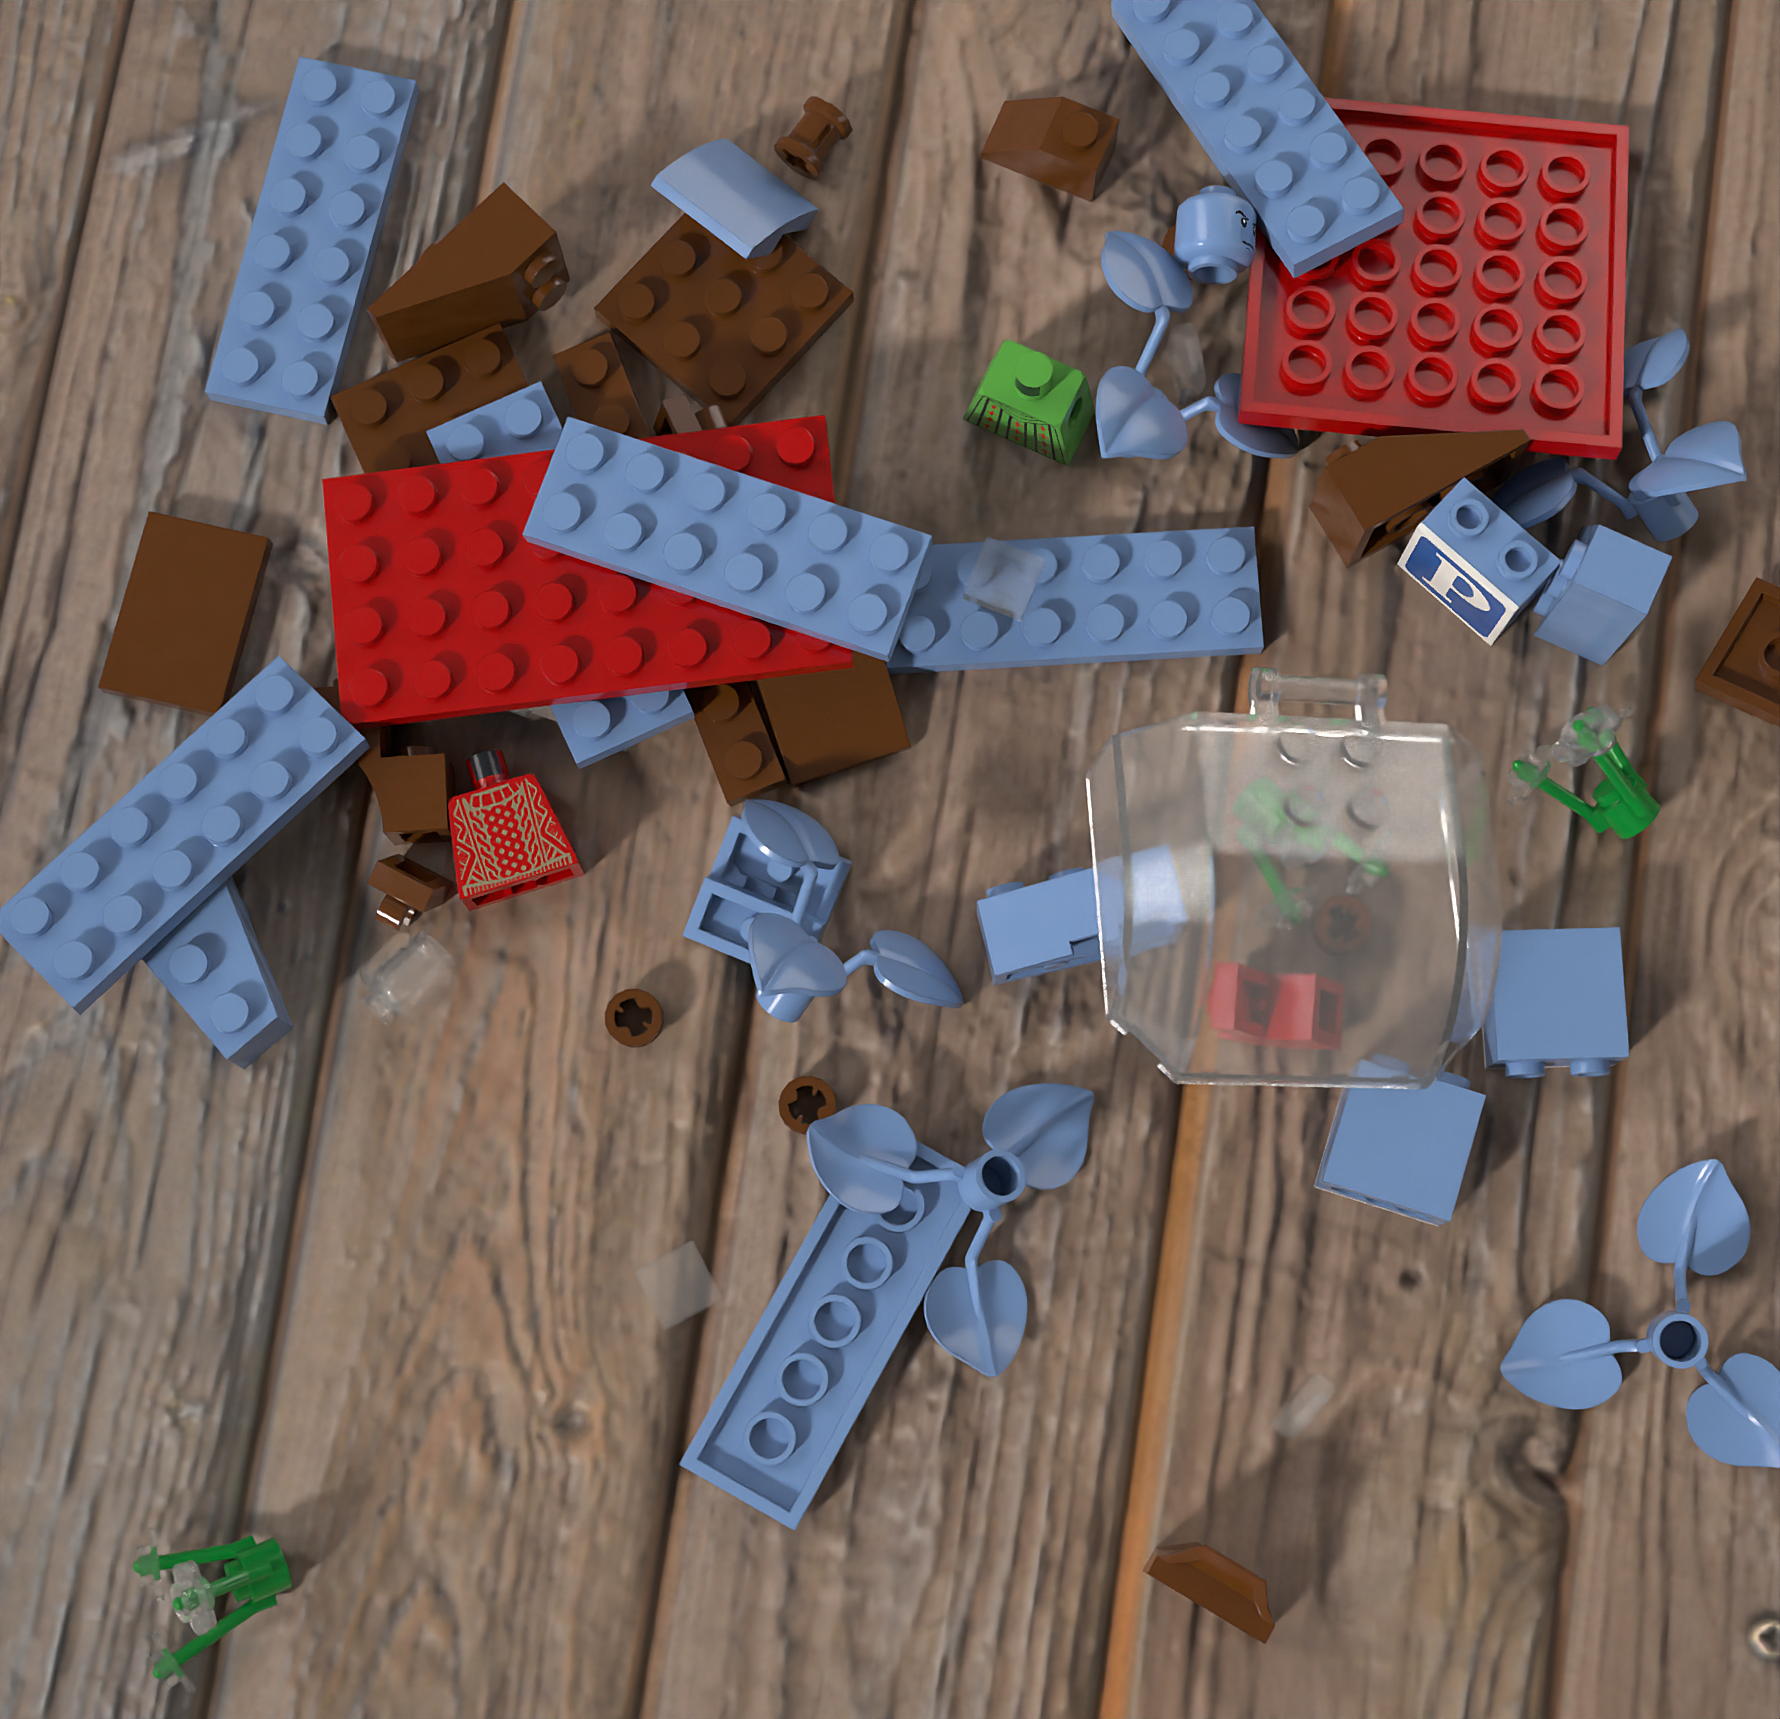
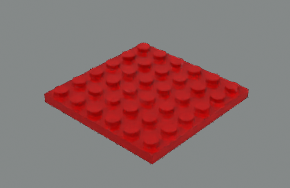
[1238,97,1629,460]

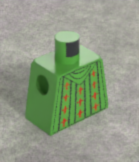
[963,340,1095,467]

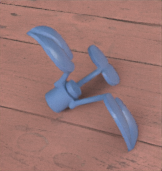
[1096,231,1299,459]
[1491,328,1747,542]
[741,799,964,1023]
[807,1083,1094,1377]
[1500,1159,1780,1468]

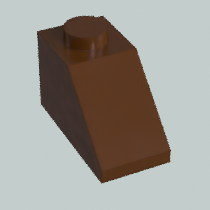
[981,96,1120,202]

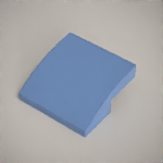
[651,138,819,259]
[682,814,853,964]

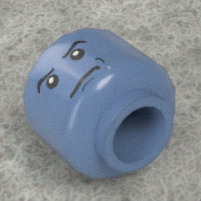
[1174,185,1257,285]

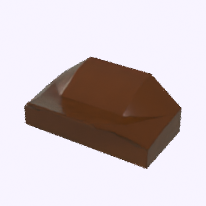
[1142,1542,1275,1644]

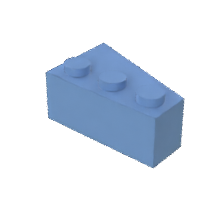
[1532,524,1672,666]
[976,845,1190,986]
[142,875,294,1070]

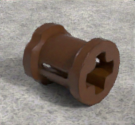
[774,96,853,180]

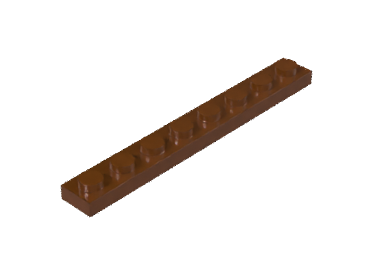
[553,332,789,807]

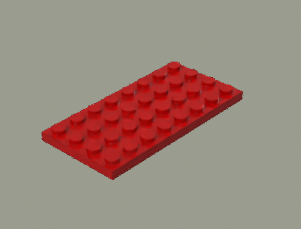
[322,415,854,730]

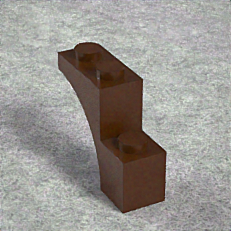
[313,678,455,845]

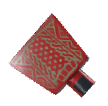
[448,750,585,911]

